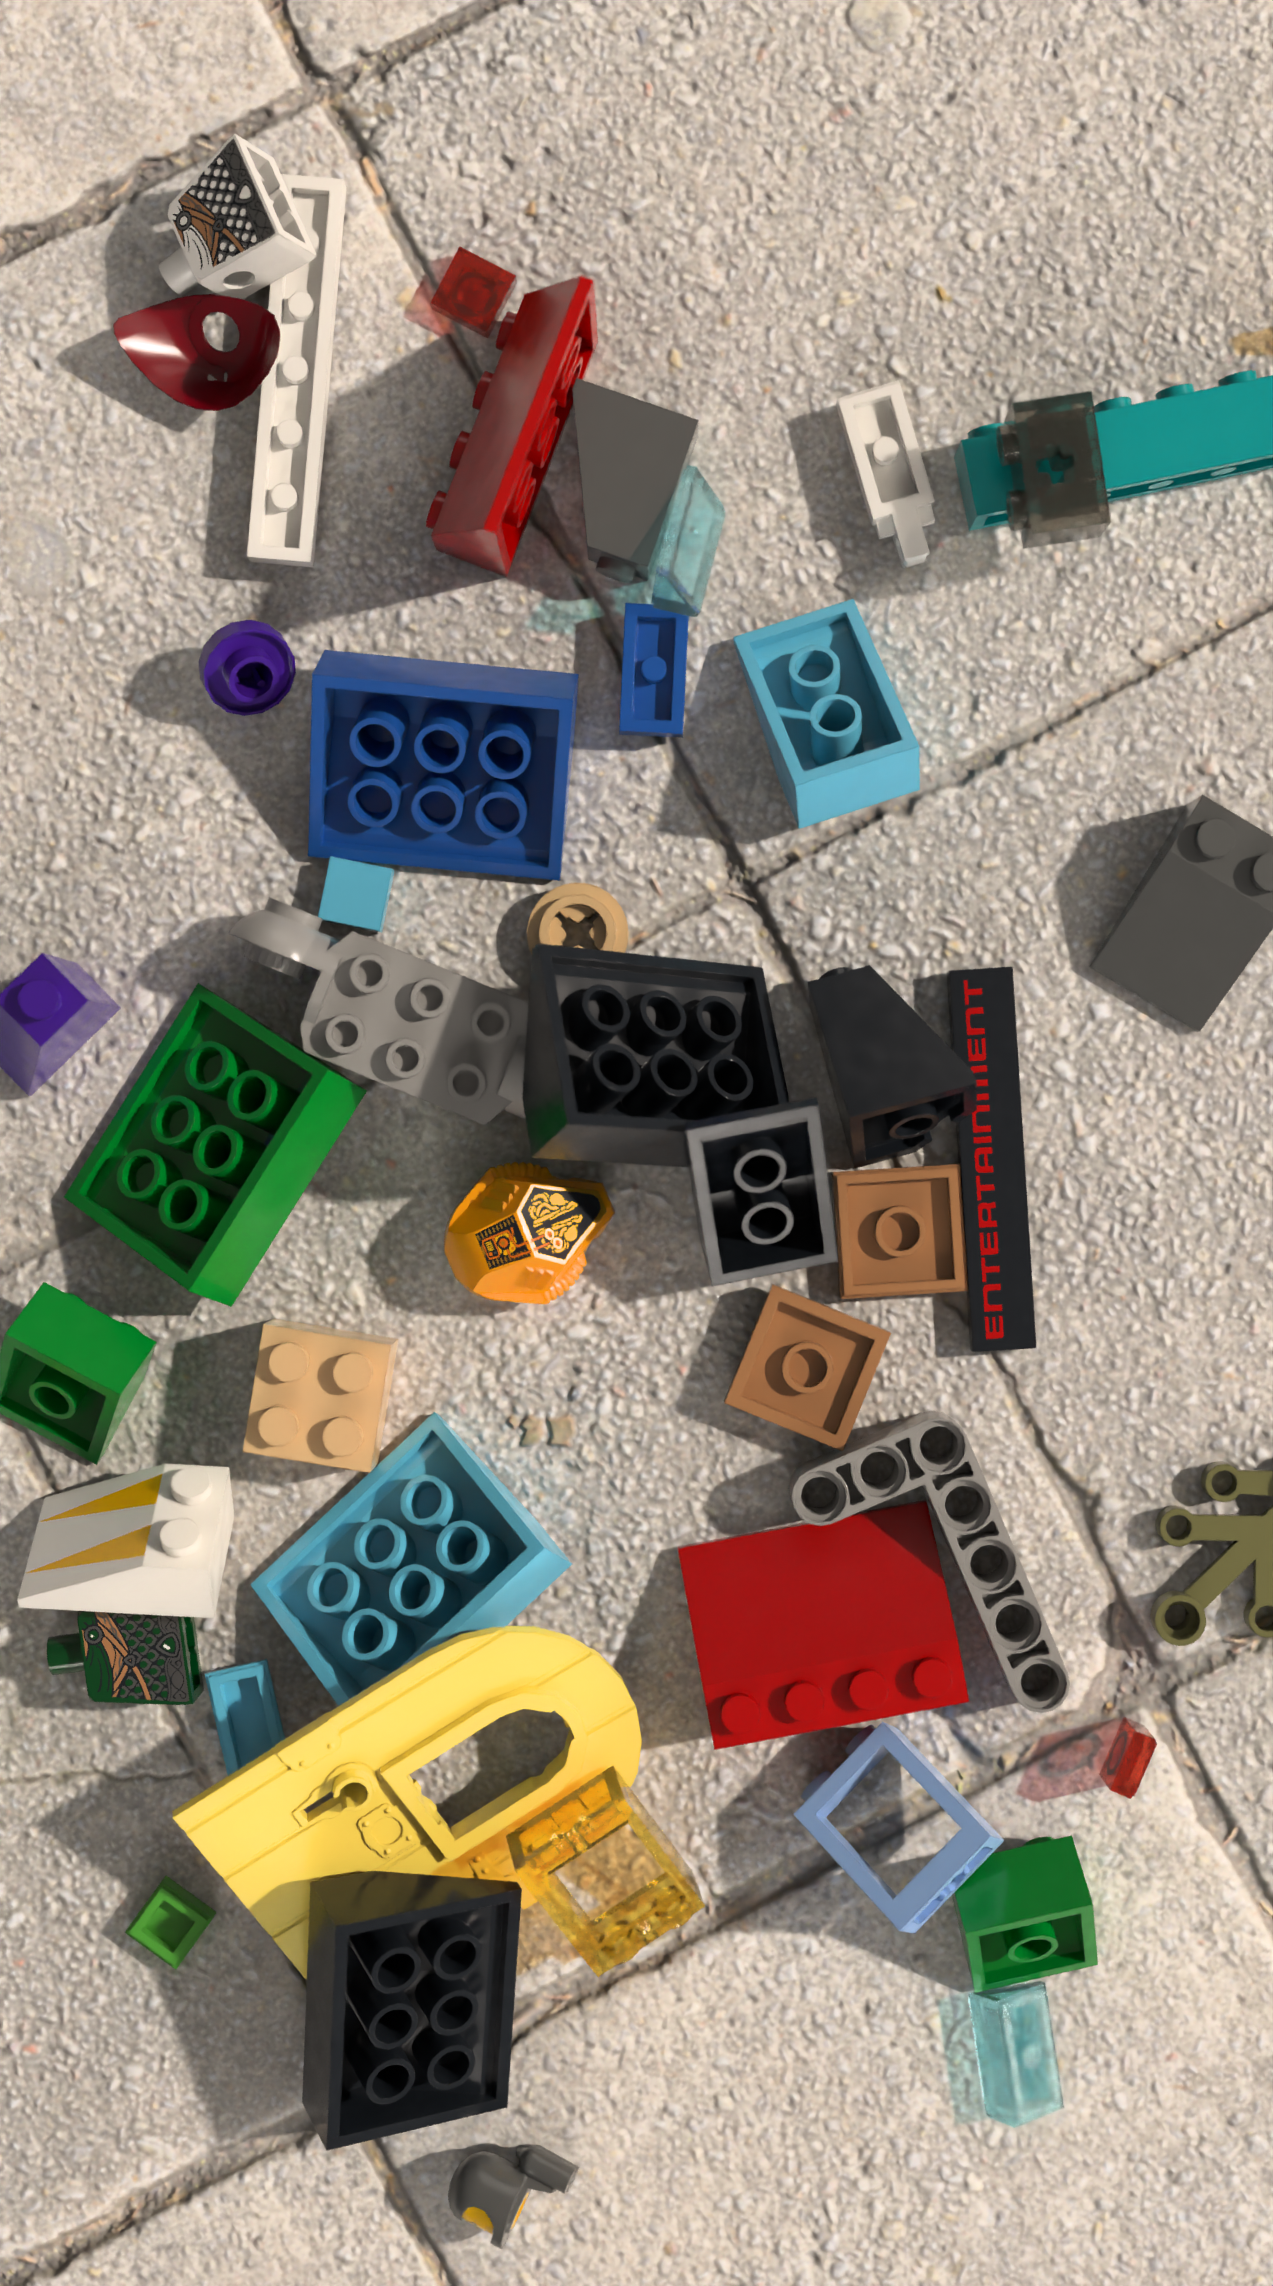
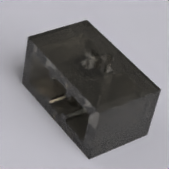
[996,391,1111,549]

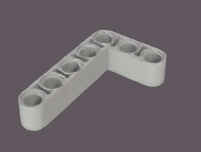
[788,1410,1070,1713]

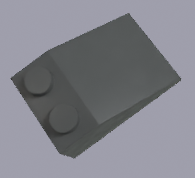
[1089,795,1273,1032]

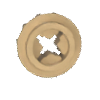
[527,883,629,955]

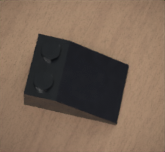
[684,1097,838,1286]

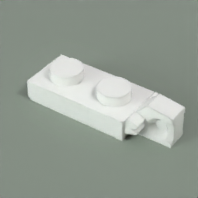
[836,380,935,569]

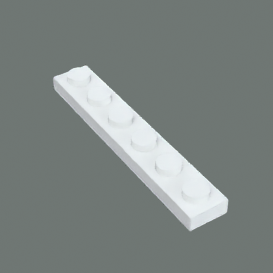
[247,174,346,568]

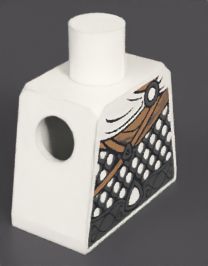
[159,134,317,299]

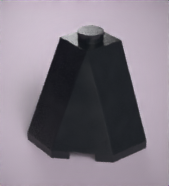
[808,965,977,1169]

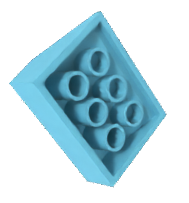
[250,1412,572,1706]

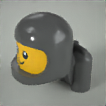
[448,2145,579,2249]

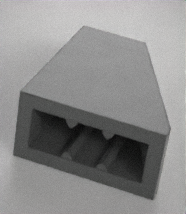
[572,378,699,583]

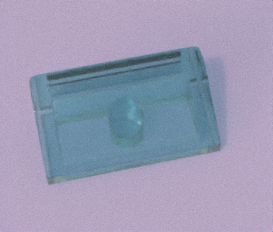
[651,465,725,617]
[968,1981,1064,2128]

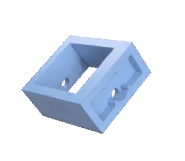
[793,1722,1005,1933]

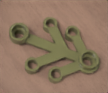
[1150,1461,1273,1646]

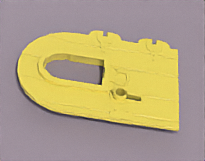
[172,1626,642,1979]

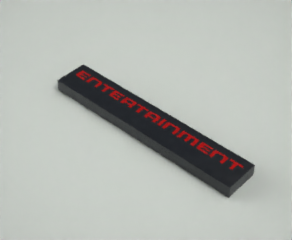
[946,967,1036,1352]

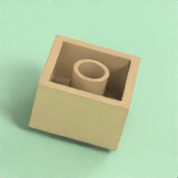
[242,1319,398,1473]

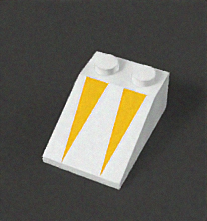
[17,1464,234,1618]

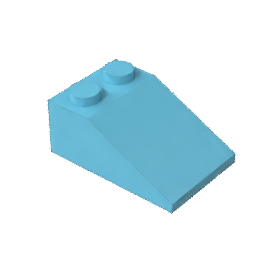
[733,599,920,829]

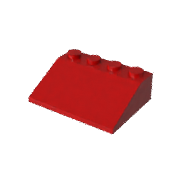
[426,275,598,577]
[677,1500,970,1750]

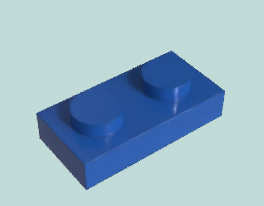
[619,603,689,738]

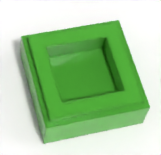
[125,1876,216,1970]

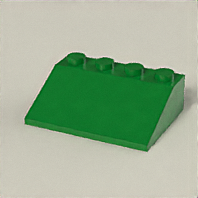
[64,983,367,1307]

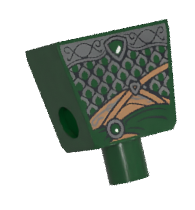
[47,1611,204,1705]

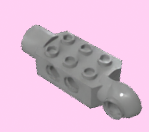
[229,897,528,1125]

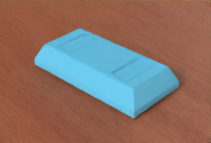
[204,1659,285,1776]

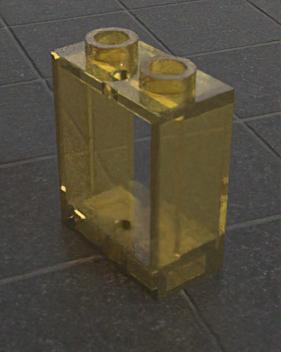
[506,1765,705,1977]

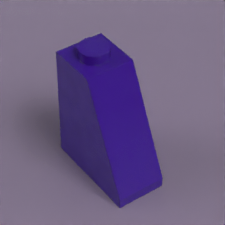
[0,953,121,1096]

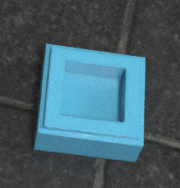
[318,856,395,933]

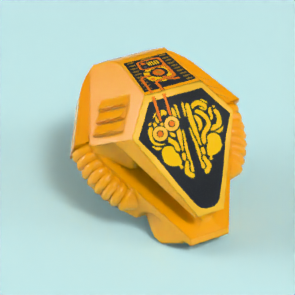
[444,1162,615,1305]

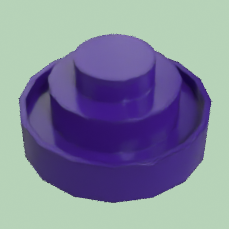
[198,620,296,716]

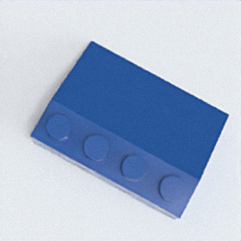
[308,650,579,881]

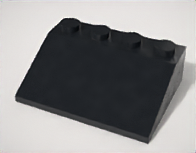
[522,943,790,1167]
[302,1871,522,2151]

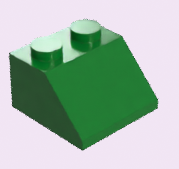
[0,1282,157,1465]
[952,1835,1098,1993]

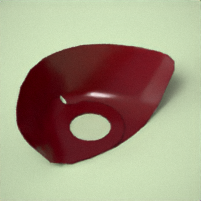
[113,294,281,411]

